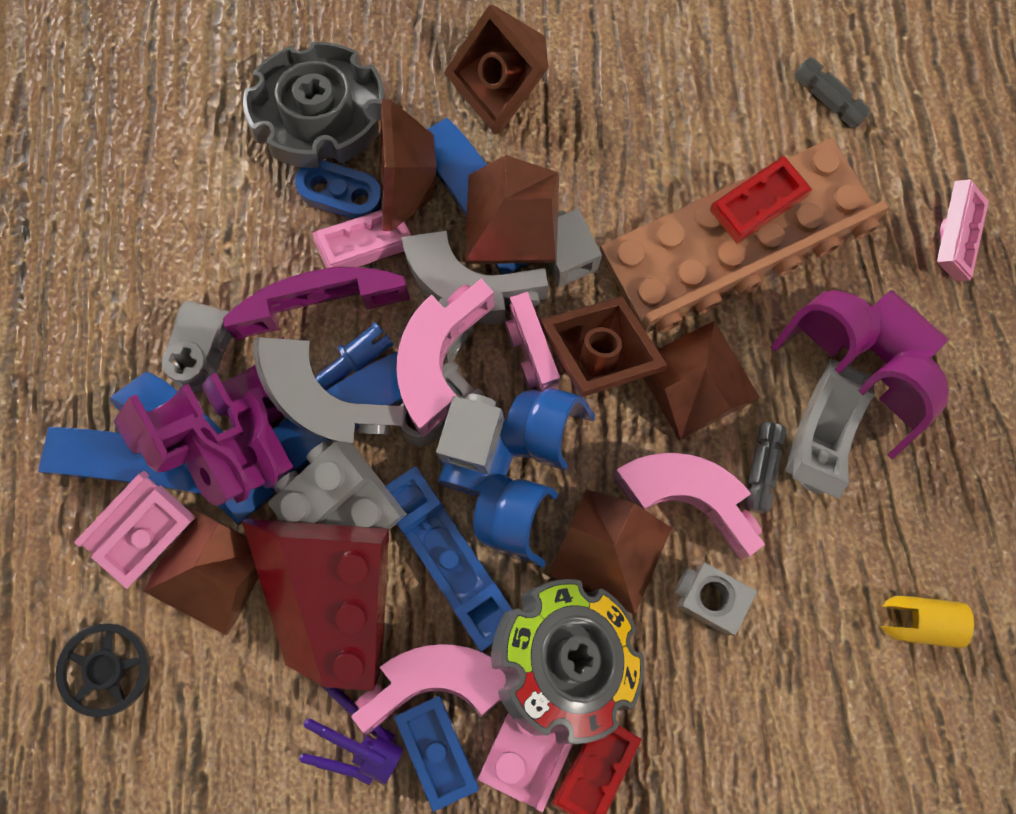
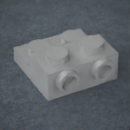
[268,440,407,530]

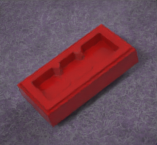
[710,156,812,244]
[551,725,642,814]

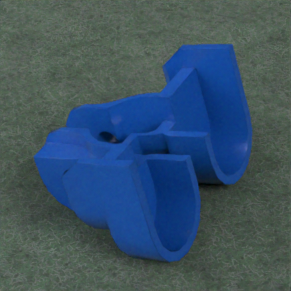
[438,388,595,568]

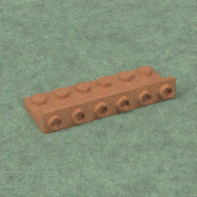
[600,137,889,334]

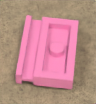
[505,292,560,391]
[74,471,196,589]
[477,713,573,812]

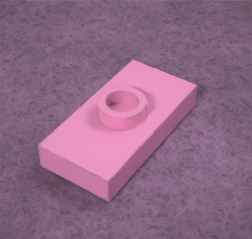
[937,179,989,281]
[313,210,411,269]

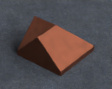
[444,5,548,134]
[379,99,436,231]
[465,155,559,264]
[540,296,667,397]
[644,320,760,441]
[548,489,672,615]
[143,507,259,635]

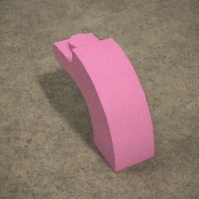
[397,278,494,438]
[612,453,765,559]
[351,644,506,735]

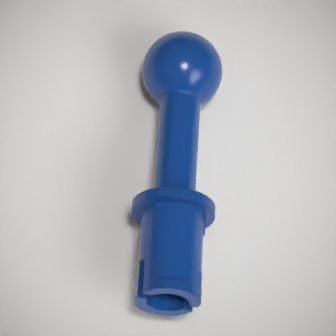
[284,321,394,419]

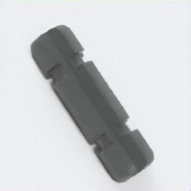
[795,57,871,128]
[744,422,787,513]

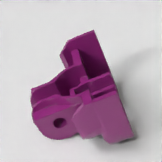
[770,290,950,460]
[114,337,293,506]

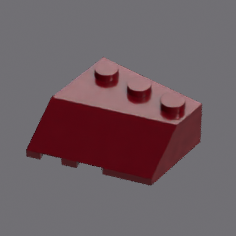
[242,519,389,691]

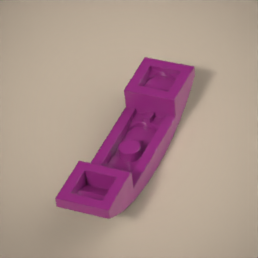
[223,267,410,340]

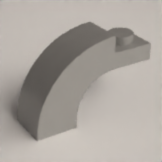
[401,231,548,324]
[253,337,404,443]
[786,358,875,499]

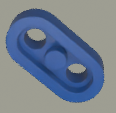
[295,160,381,219]

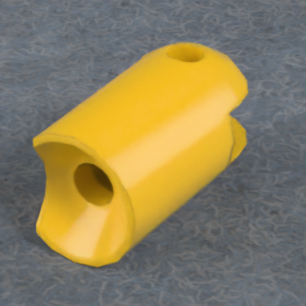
[880,596,974,648]

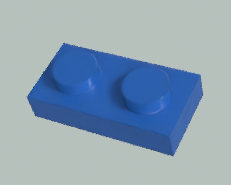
[394,695,480,812]

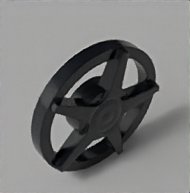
[56,624,150,717]

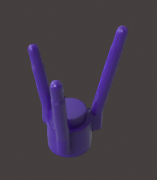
[299,685,403,785]

